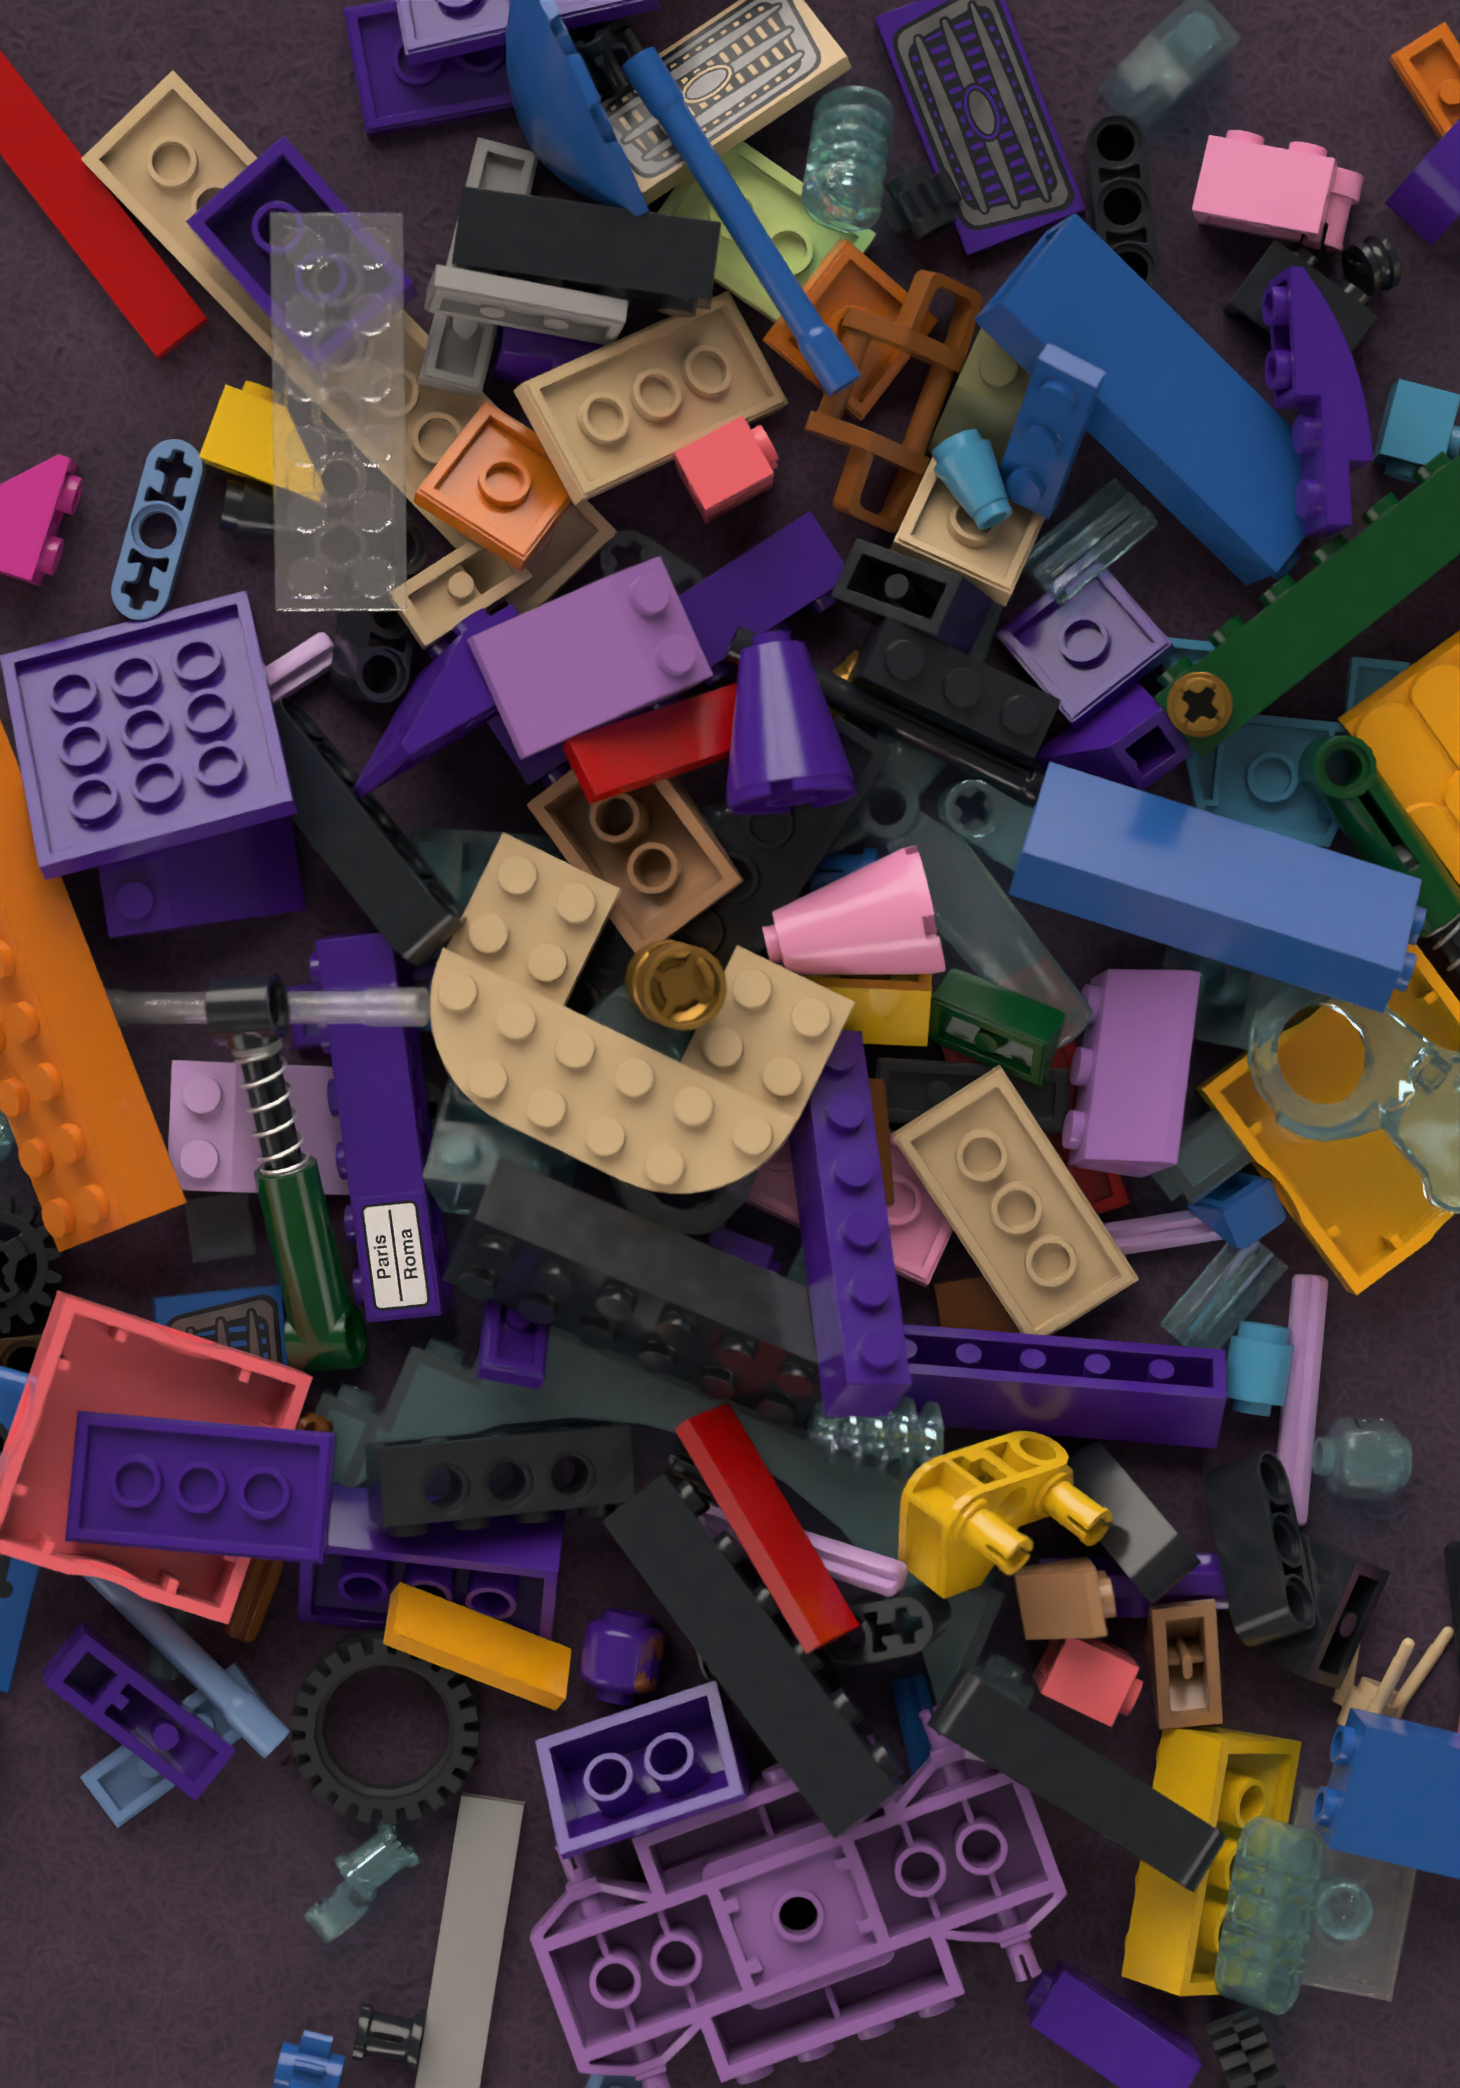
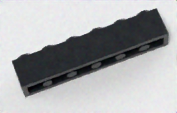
[602,1474,905,1839]

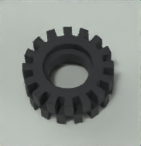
[1205,2006,1286,2088]

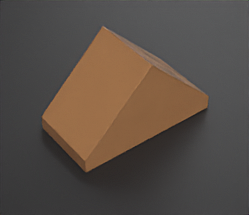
[1144,1599,1223,1730]

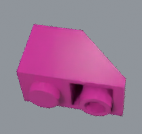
[0,454,84,586]

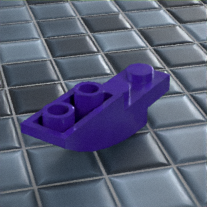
[1262,266,1373,537]

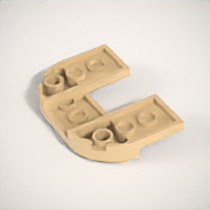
[430,832,855,1194]

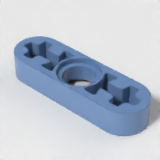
[111,439,206,620]

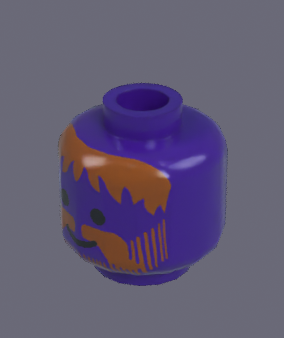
[578,1608,667,1705]

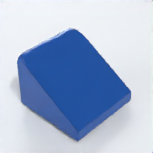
[1187,1171,1286,1250]

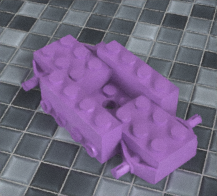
[530,1705,1067,2088]

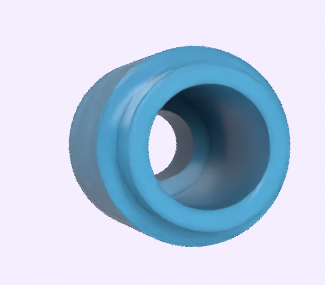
[1226,1320,1294,1416]

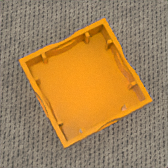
[1195,944,1460,1295]

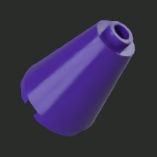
[725,631,856,815]

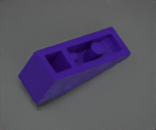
[42,1620,237,1801]

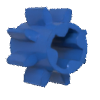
[272,2030,346,2088]

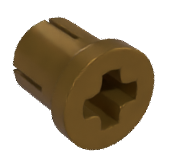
[1167,672,1232,737]

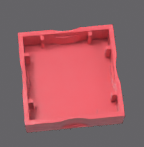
[0,1291,313,1624]

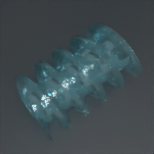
[801,85,895,233]
[803,1396,944,1480]

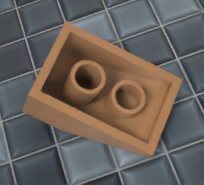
[527,769,744,954]

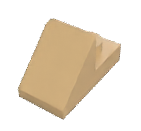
[388,540,533,650]

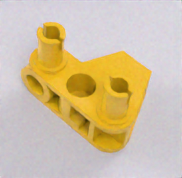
[898,1430,1113,1599]

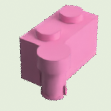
[1192,130,1364,253]

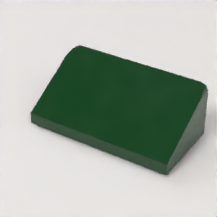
[928,968,1065,1087]

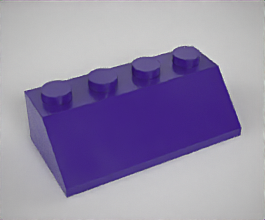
[298,1484,566,1641]

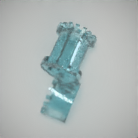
[304,1820,420,1944]

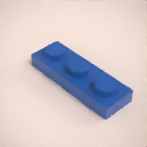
[999,343,1107,520]

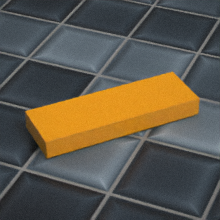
[383,1582,572,1711]

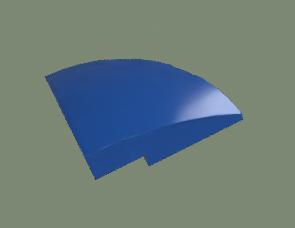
[506,0,649,217]

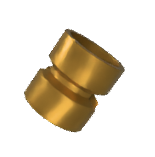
[625,939,727,1031]

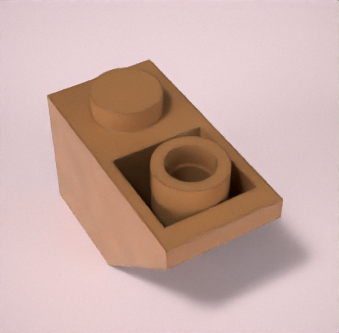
[1013,1556,1116,1640]

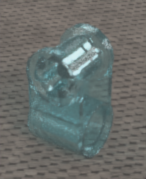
[937,780,1034,874]

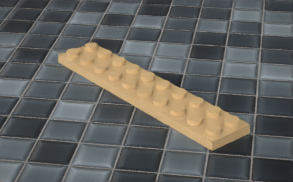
[81,70,617,615]

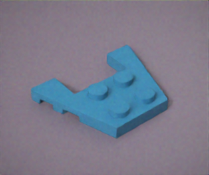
[1162,637,1410,848]

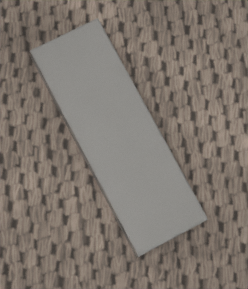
[424,264,628,345]

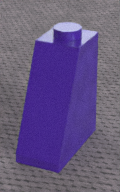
[1024,1959,1202,2088]

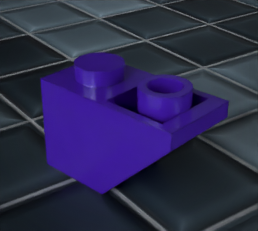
[1035,682,1193,791]

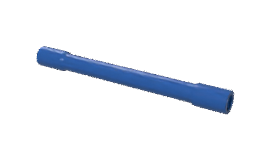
[621,47,861,397]

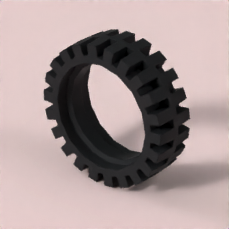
[290,1628,481,1824]

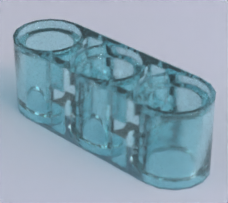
[1215,1815,1324,2015]

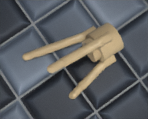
[1332,1626,1454,1726]

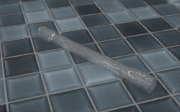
[105,987,430,1027]

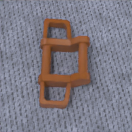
[804,270,982,533]

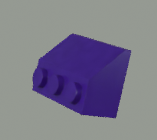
[535,1680,751,1860]

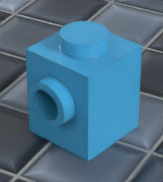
[1373,379,1460,483]

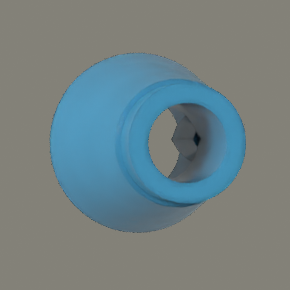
[932,429,1013,530]

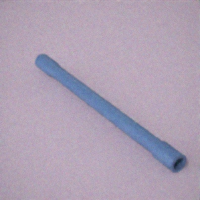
[0,1450,291,1759]

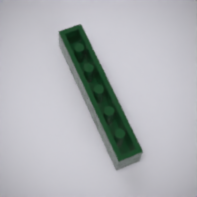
[1154,451,1460,758]

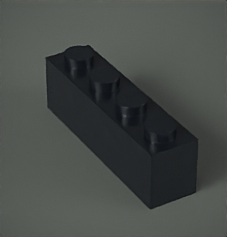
[452,186,721,317]

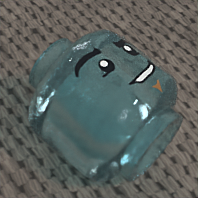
[1312,1416,1412,1502]

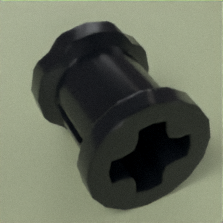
[352,2002,426,2072]

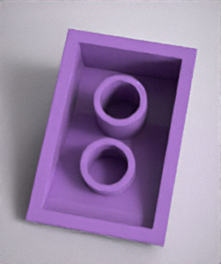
[467,556,713,760]

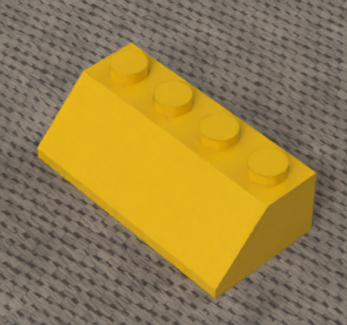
[1121,1725,1302,1996]

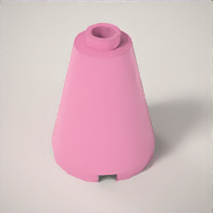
[762,845,946,975]

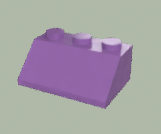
[1062,969,1201,1178]

